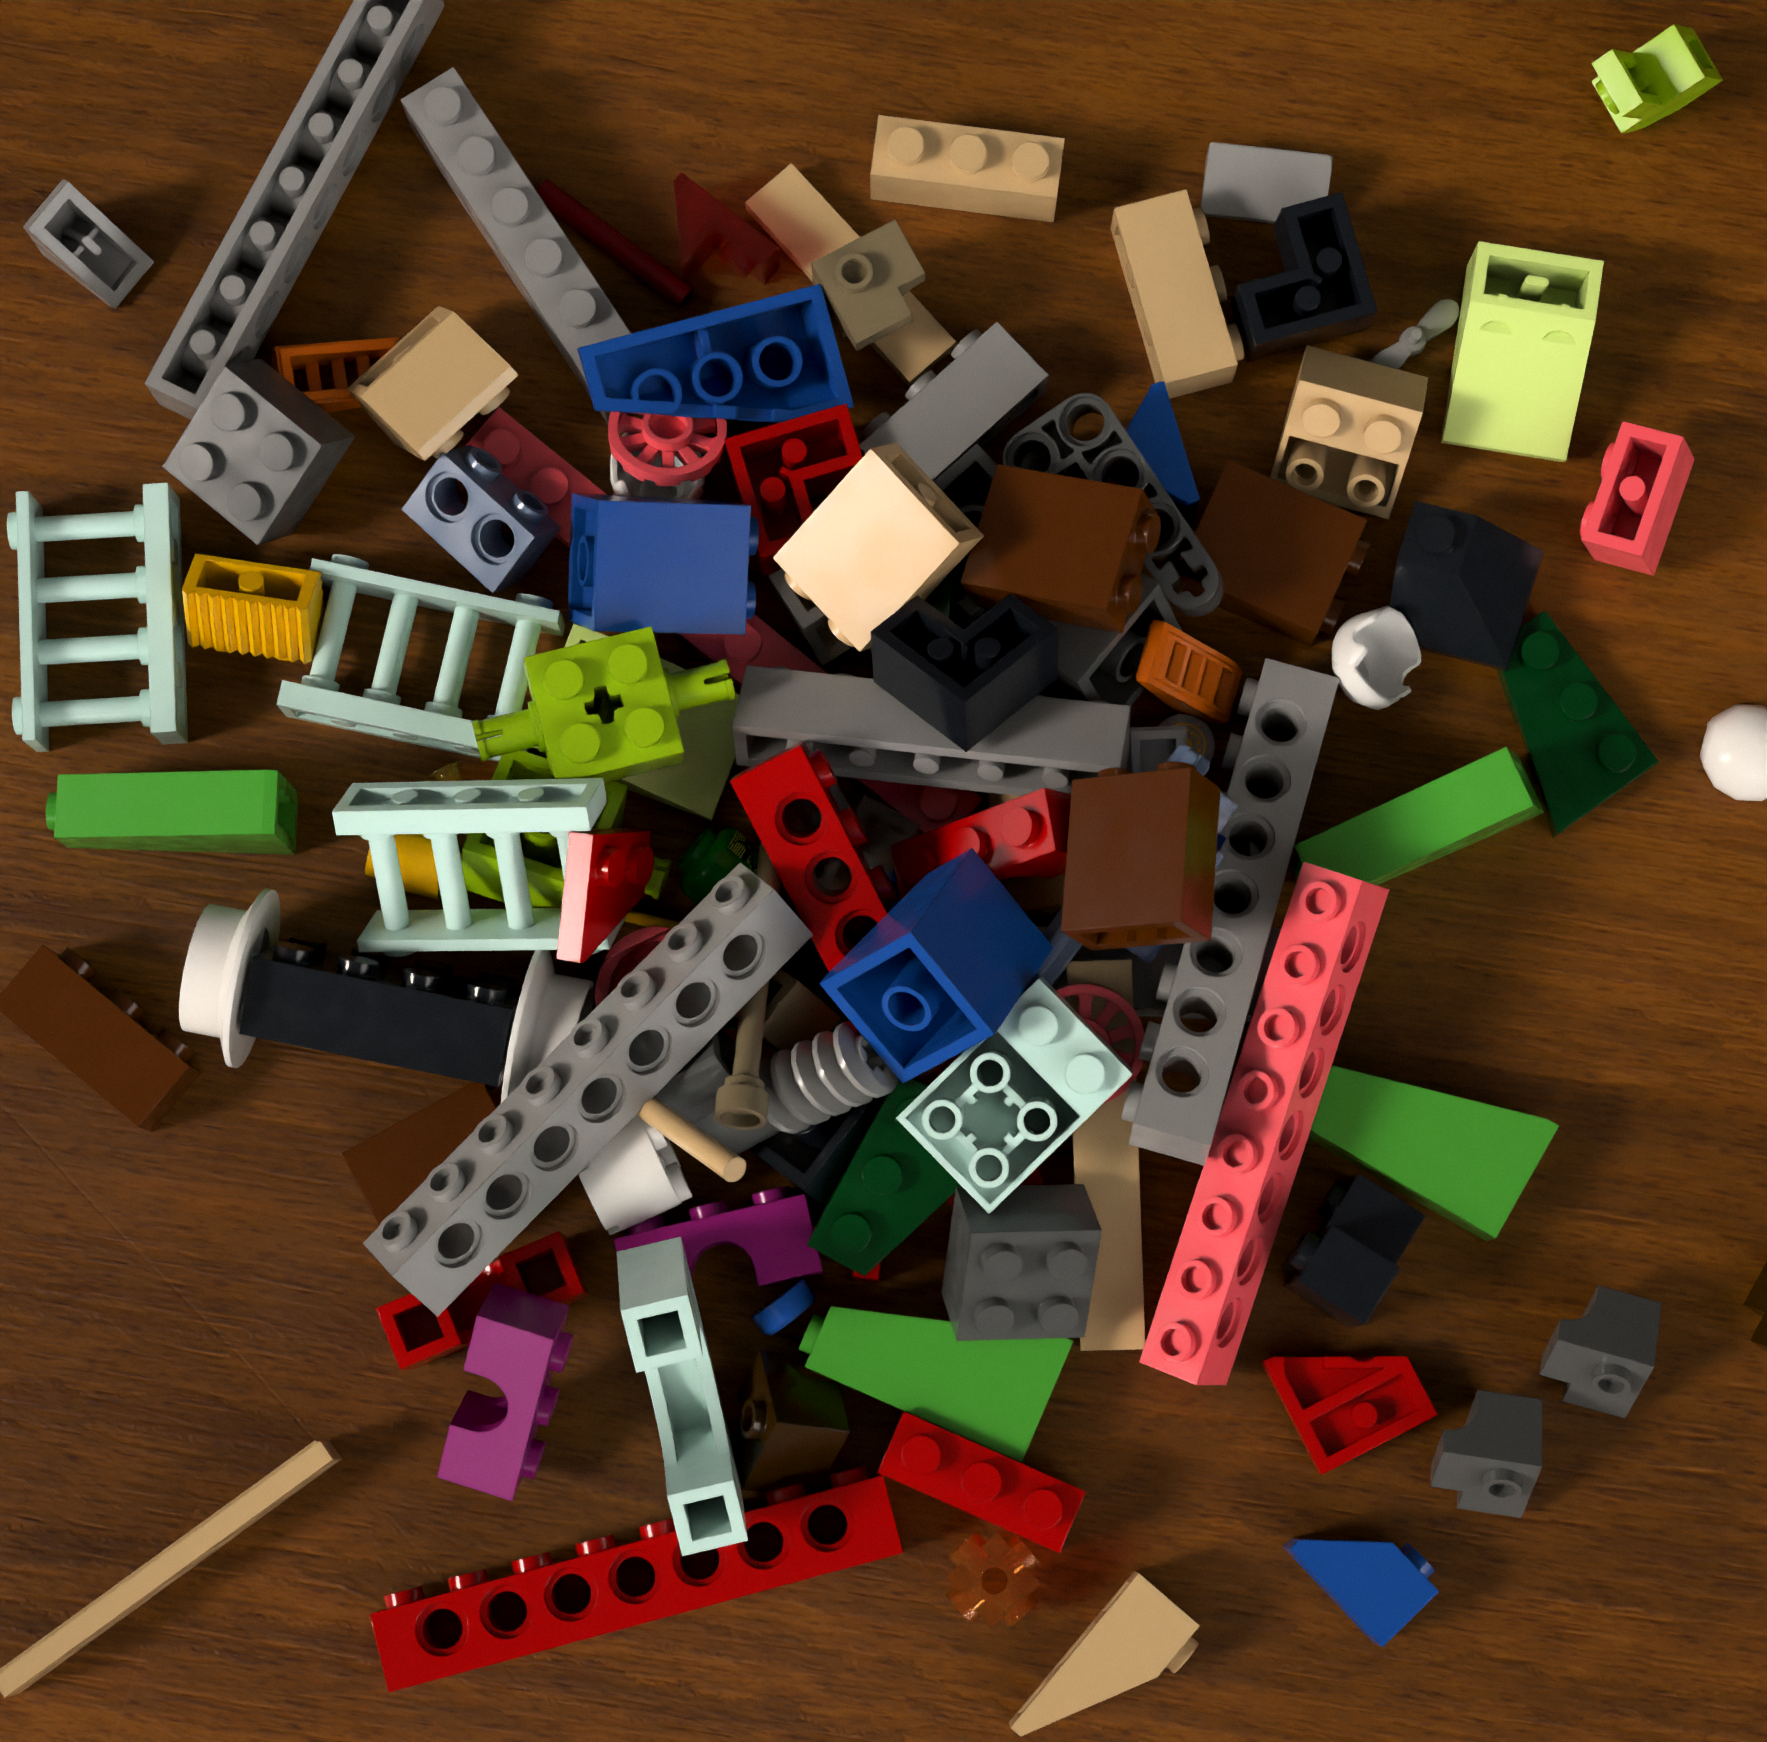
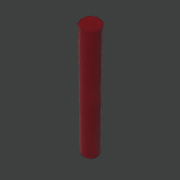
[536,179,695,308]

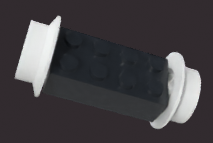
[179,888,595,1103]

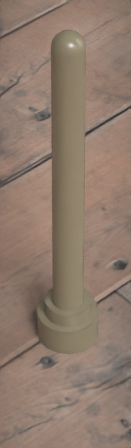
[714,842,781,1130]

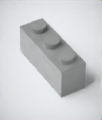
[859,322,1049,482]

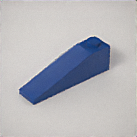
[577,284,854,423]

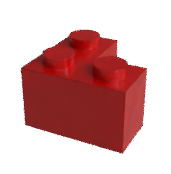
[724,404,863,575]

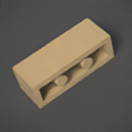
[870,115,1065,222]
[1110,189,1244,399]

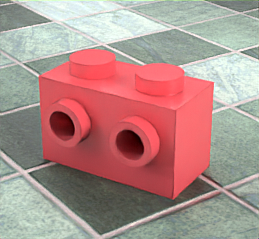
[1580,421,1695,576]

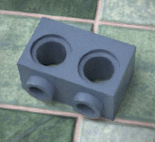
[401,445,561,593]

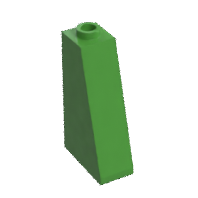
[1292,747,1545,885]
[46,770,299,855]
[1308,1065,1559,1242]
[798,1306,1074,1463]

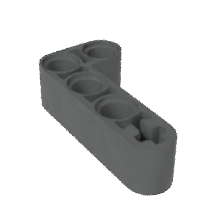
[1003,393,1224,616]

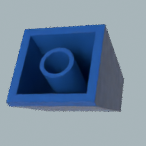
[567,493,759,635]
[819,848,1054,1084]

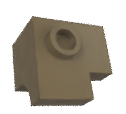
[811,220,925,351]

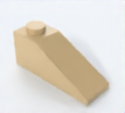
[1008,1571,1200,1737]

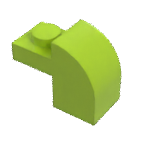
[1591,24,1723,133]

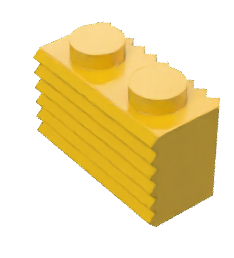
[182,553,325,664]

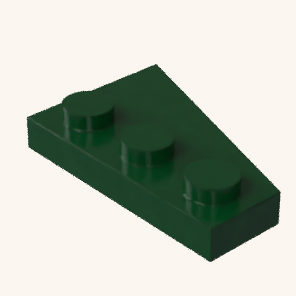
[1496,610,1659,838]
[807,1077,961,1276]

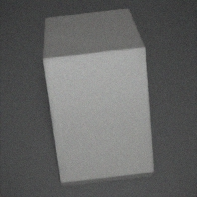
[23,179,154,309]

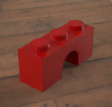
[891,787,1071,900]
[375,1231,590,1371]
[877,1411,1086,1553]

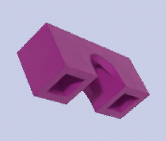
[614,1186,823,1303]
[437,1282,574,1501]

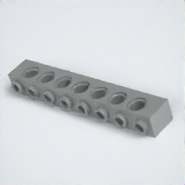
[145,0,445,420]
[1121,658,1340,1166]
[363,863,813,1317]

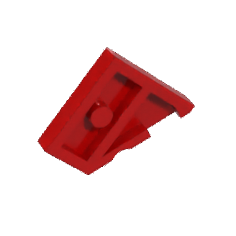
[556,827,654,963]
[1261,1356,1438,1475]

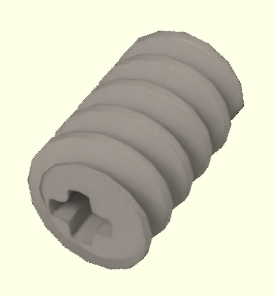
[758,1021,898,1134]

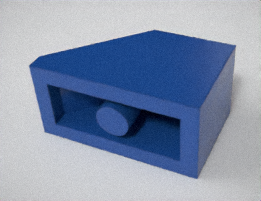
[1283,1538,1439,1647]

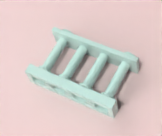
[7,483,188,752]
[276,554,566,762]
[332,778,626,957]

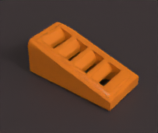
[270,337,399,413]
[1135,620,1242,725]

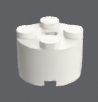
[578,1116,693,1236]

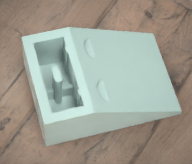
[896,976,1133,1214]

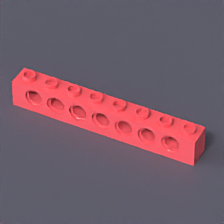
[1139,862,1389,1385]

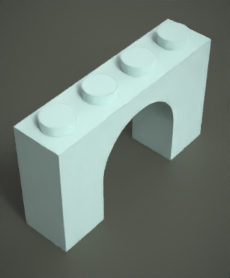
[617,1237,748,1556]

